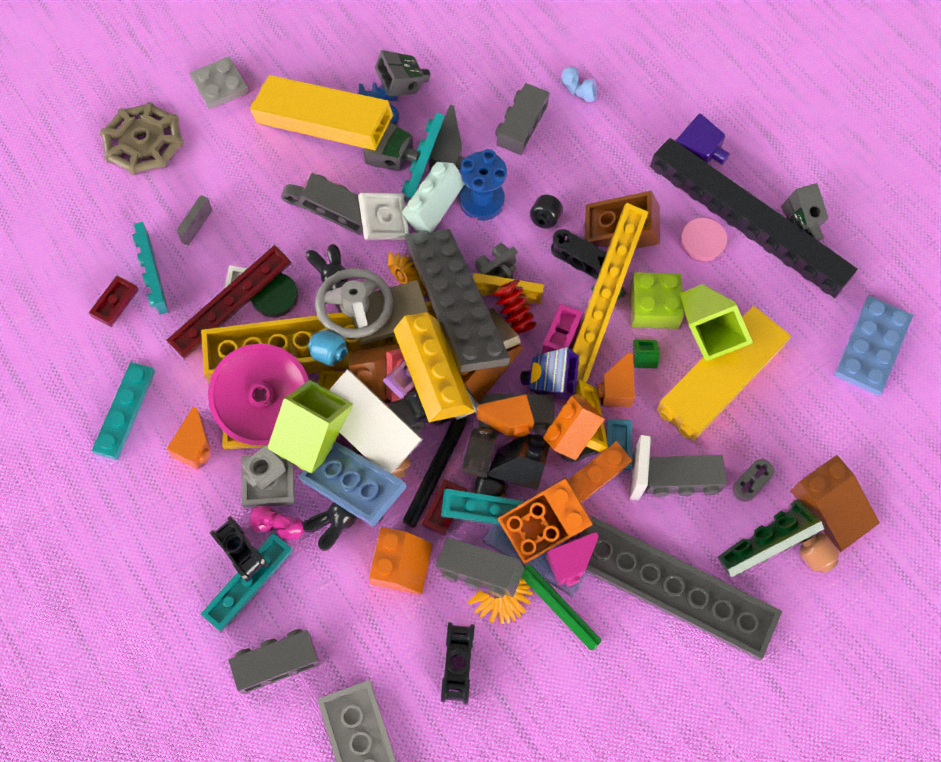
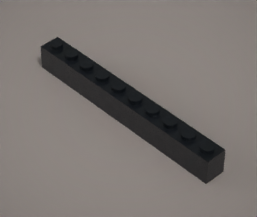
[650,138,858,298]

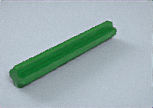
[522,564,602,650]

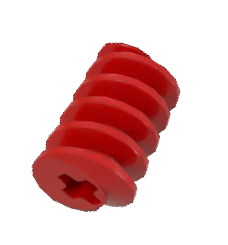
[492,279,537,334]

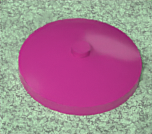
[208,344,309,446]

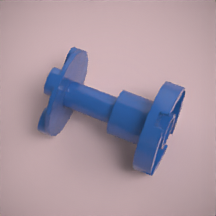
[459,149,507,221]

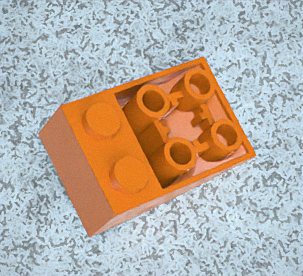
[497,476,593,564]

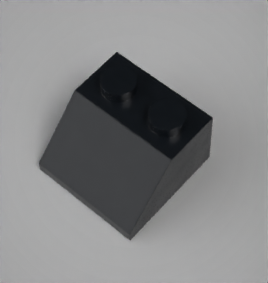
[488,434,550,490]

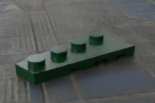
[718,499,824,577]

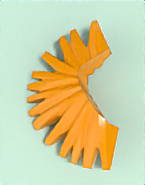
[388,252,426,296]
[467,577,533,624]

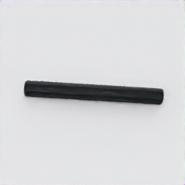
[403,417,467,528]

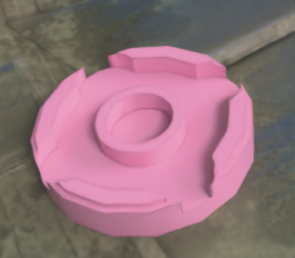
[680,218,728,261]

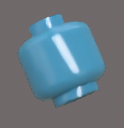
[308,330,348,366]

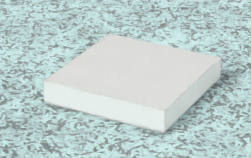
[358,192,409,240]
[629,435,651,501]

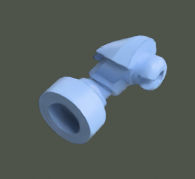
[561,67,597,102]

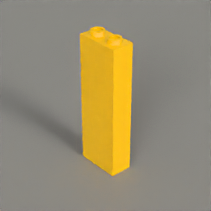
[250,75,393,151]
[656,305,791,442]

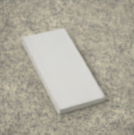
[329,370,423,474]

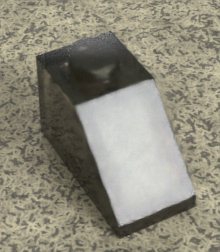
[461,427,498,478]

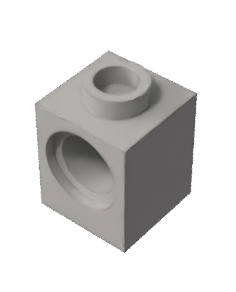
[242,445,286,490]

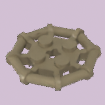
[100,102,184,175]

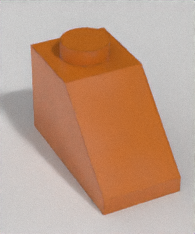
[597,352,635,407]
[476,394,534,437]
[166,407,211,470]

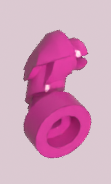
[250,506,303,540]

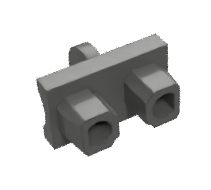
[475,243,518,279]

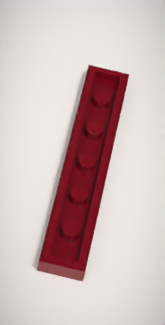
[166,245,292,359]

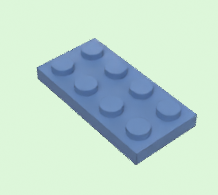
[834,295,913,396]
[299,441,407,527]

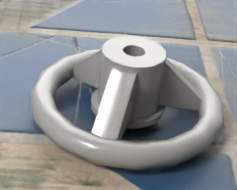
[315,268,394,339]

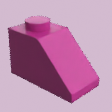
[546,532,599,587]

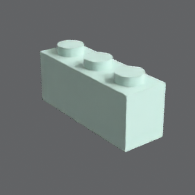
[402,162,465,233]

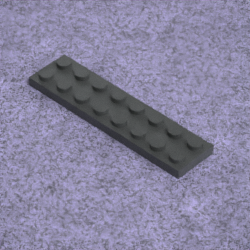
[405,229,510,373]
[579,515,782,660]

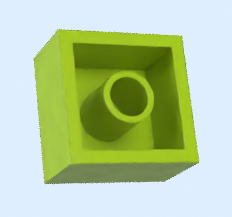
[630,272,684,329]

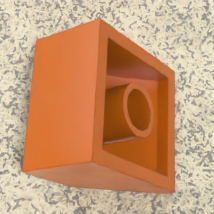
[543,393,604,460]
[369,527,433,595]

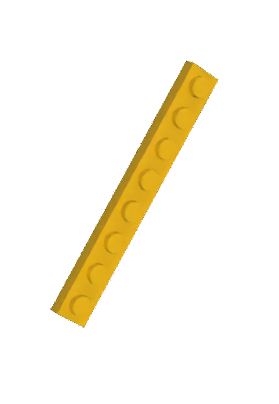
[571,203,648,383]

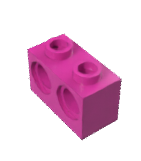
[541,304,583,354]

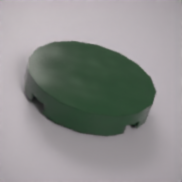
[251,273,298,318]

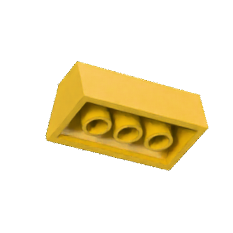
[393,312,475,422]

